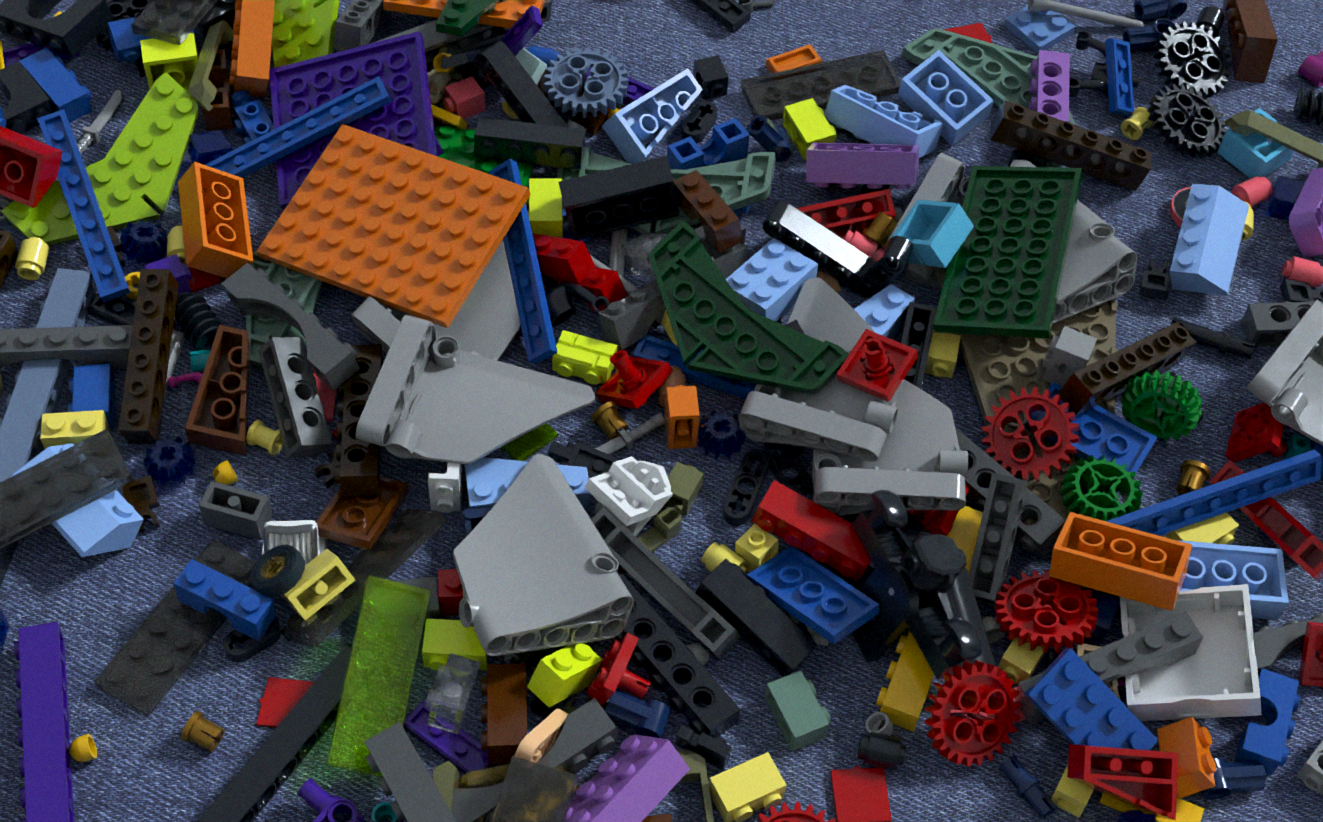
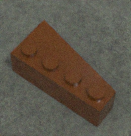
[1223,0,1278,83]
[185,325,250,456]

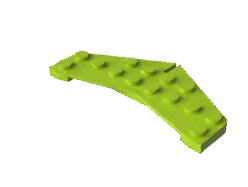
[272,0,339,68]
[1,72,199,246]

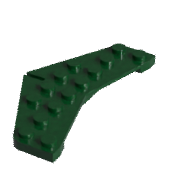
[649,220,849,394]

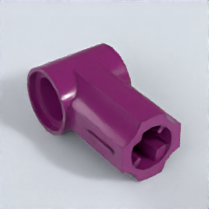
[1298,51,1323,87]

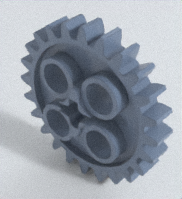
[543,47,629,118]

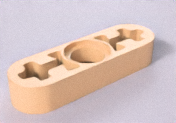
[514,708,569,768]

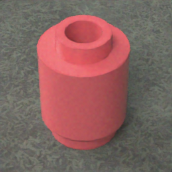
[1231,176,1272,207]
[843,230,878,258]
[1281,256,1323,289]

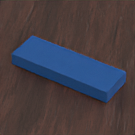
[1105,38,1134,117]

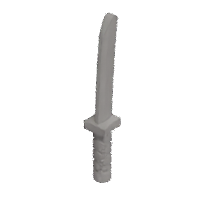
[77,90,122,155]
[595,413,666,455]

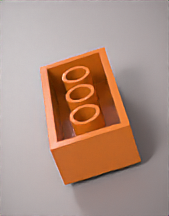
[229,0,275,98]
[178,161,254,278]
[1049,512,1192,611]

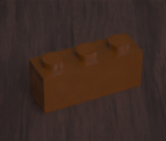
[481,663,527,764]

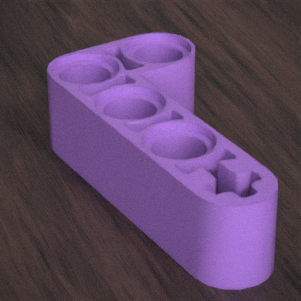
[1289,167,1323,258]

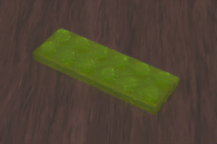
[326,575,431,777]

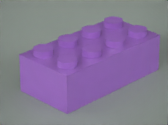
[806,142,919,189]
[551,734,690,822]

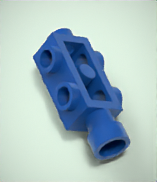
[230,90,274,144]

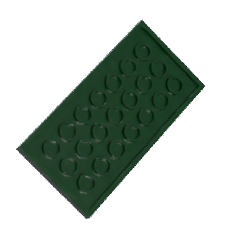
[933,166,1082,338]

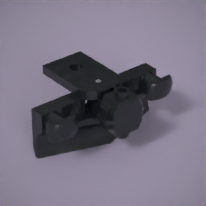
[852,489,995,679]

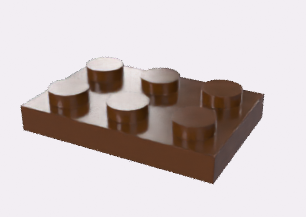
[316,476,409,550]

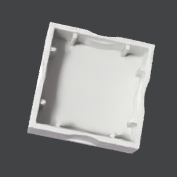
[1120,584,1262,721]

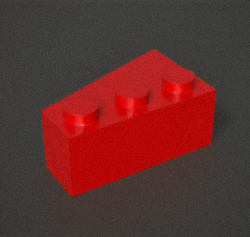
[1067,744,1178,820]

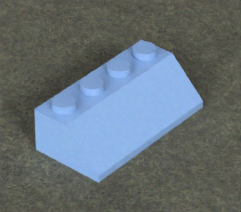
[1170,183,1249,296]
[11,443,144,557]
[1177,540,1289,620]

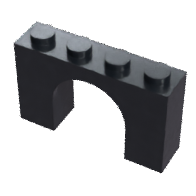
[0,0,114,57]
[0,62,54,134]

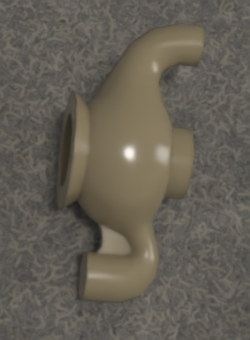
[428,69,464,104]

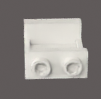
[428,462,465,513]

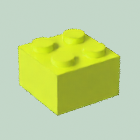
[140,33,199,94]

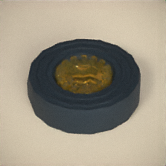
[250,544,305,598]

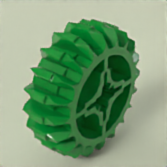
[1121,369,1202,442]
[1060,454,1143,521]

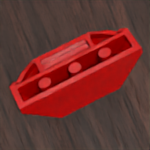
[797,189,896,239]

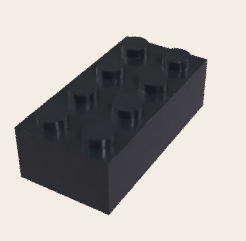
[559,156,680,240]

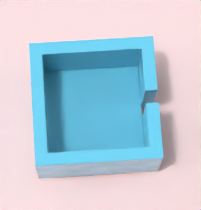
[1217,108,1294,179]
[891,200,974,268]

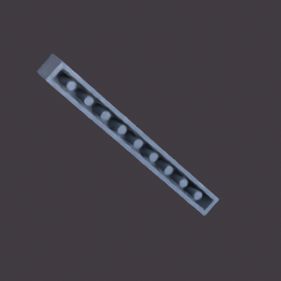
[0,268,97,528]

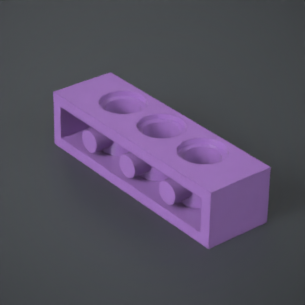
[1029,50,1070,122]

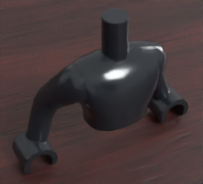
[1069,30,1140,98]
[542,278,610,327]

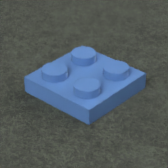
[1004,6,1076,54]

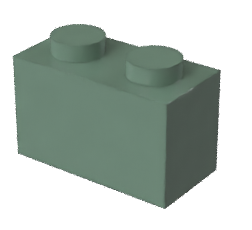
[764,670,831,751]

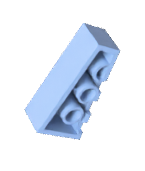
[602,68,703,164]
[825,85,944,158]
[854,284,915,339]
[464,457,591,512]

